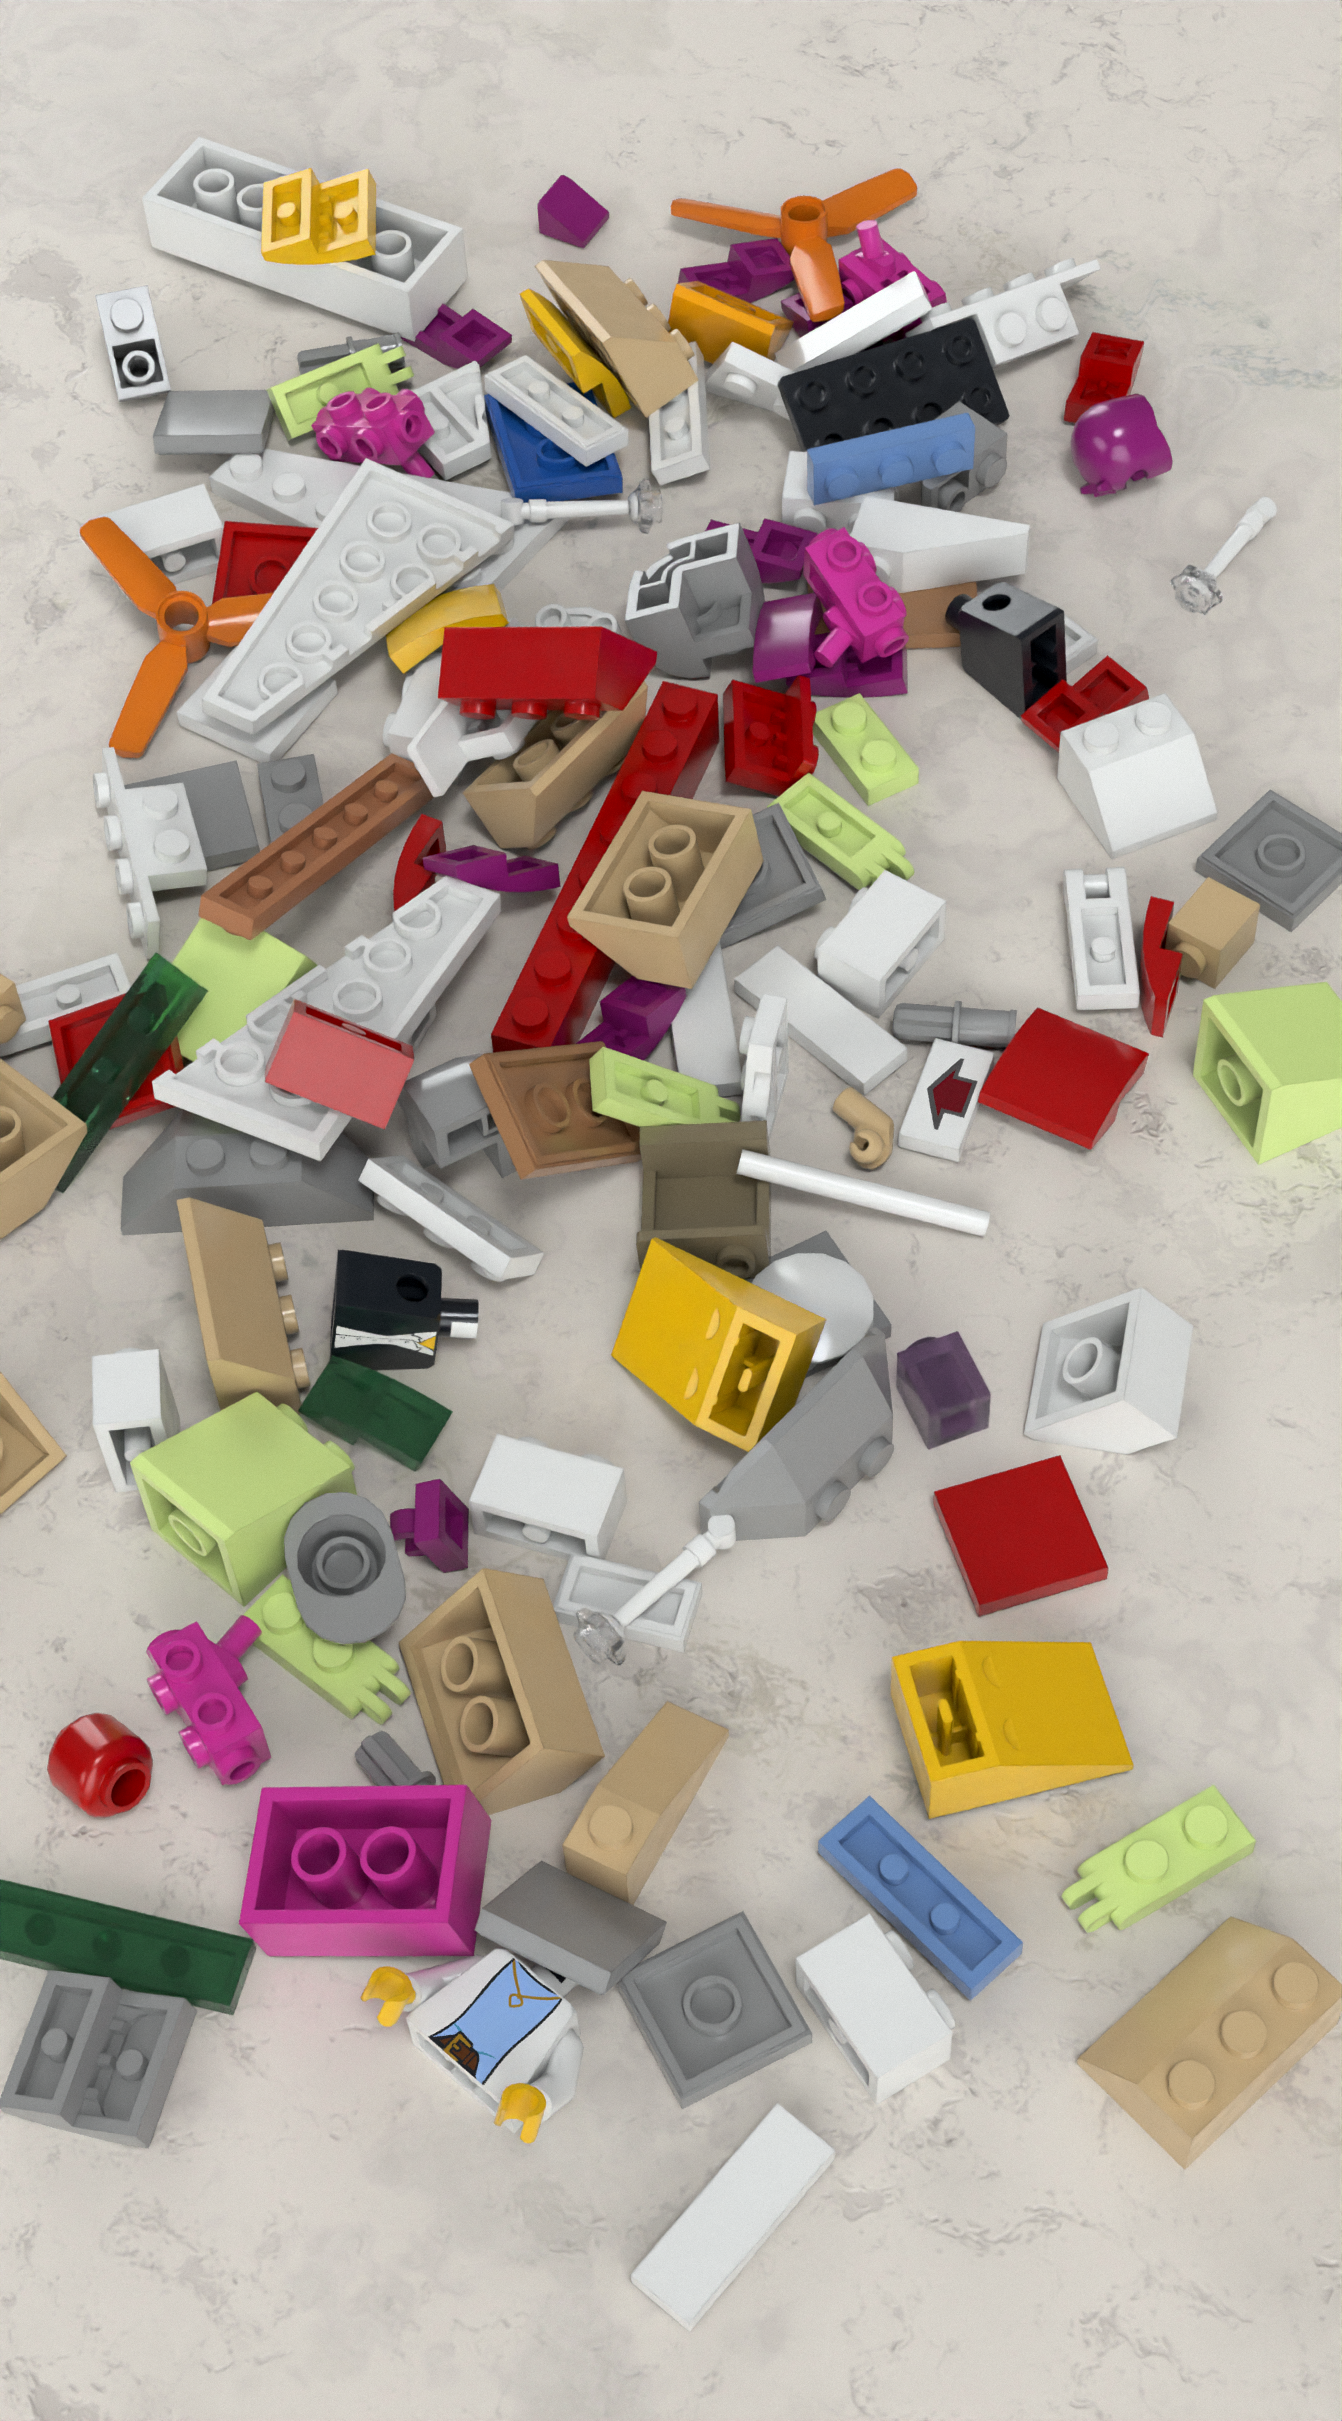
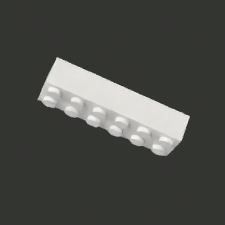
[142,137,468,341]

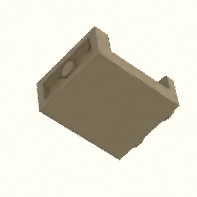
[636,1120,771,1279]

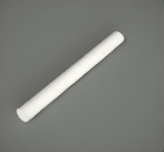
[736,1149,990,1237]

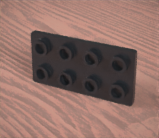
[777,318,1009,452]

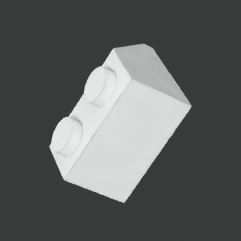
[1057,693,1217,859]
[1024,1287,1193,1454]

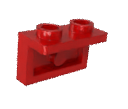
[723,675,819,796]

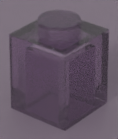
[896,1331,991,1450]

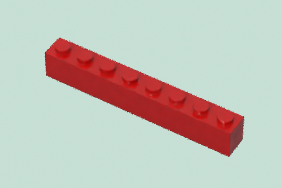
[491,681,720,1053]

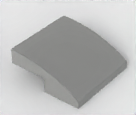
[0,1970,197,2148]

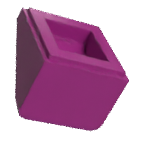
[537,175,609,249]

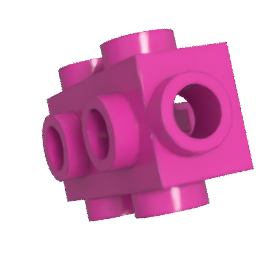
[839,220,947,342]
[311,388,435,478]
[803,527,909,668]
[146,1615,271,1785]

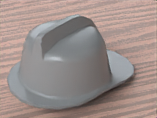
[284,1492,406,1645]

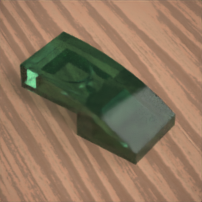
[298,1356,453,1472]

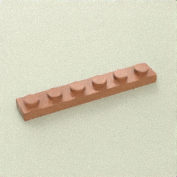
[198,753,434,941]

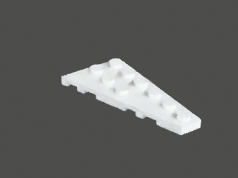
[209,448,570,595]
[202,458,515,736]
[152,875,501,1161]

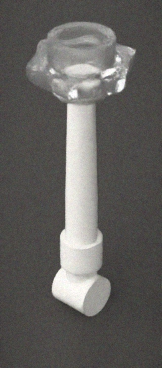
[501,479,662,534]
[1171,497,1277,615]
[573,1515,736,1666]

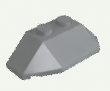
[120,1109,374,1236]
[699,1326,894,1541]

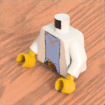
[360,1947,584,2144]

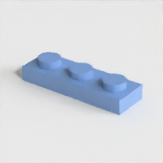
[807,412,975,506]
[818,1795,1023,2001]

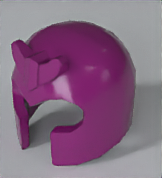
[1071,394,1173,497]

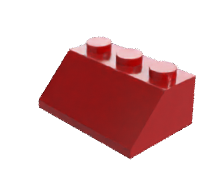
[438,626,657,720]

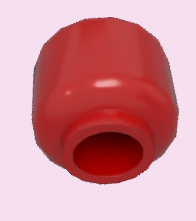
[47,1712,153,1818]

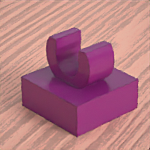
[390,1478,469,1573]

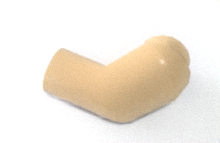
[833,1087,894,1169]

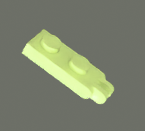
[266,343,414,441]
[767,773,915,890]
[589,1047,741,1127]
[243,1574,411,1725]
[1062,1785,1256,1933]

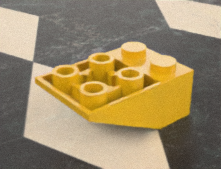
[611,1237,827,1452]
[890,1641,1134,1819]

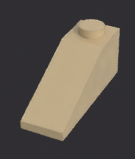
[562,1701,729,1905]

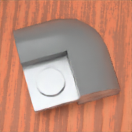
[625,522,765,678]
[397,1053,516,1178]

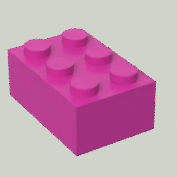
[239,1785,492,1956]

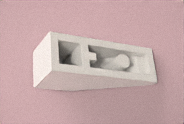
[850,496,1030,593]

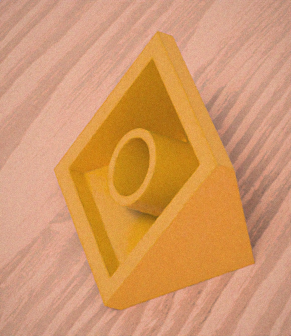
[668,281,794,364]

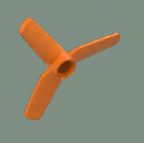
[671,168,917,322]
[80,517,273,758]

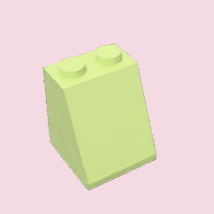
[160,918,318,1062]
[1193,982,1342,1165]
[130,1392,357,1607]

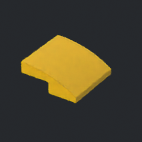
[261,168,376,265]
[519,288,631,418]
[386,584,509,674]

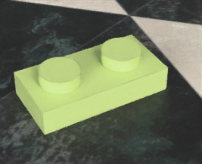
[813,693,919,806]

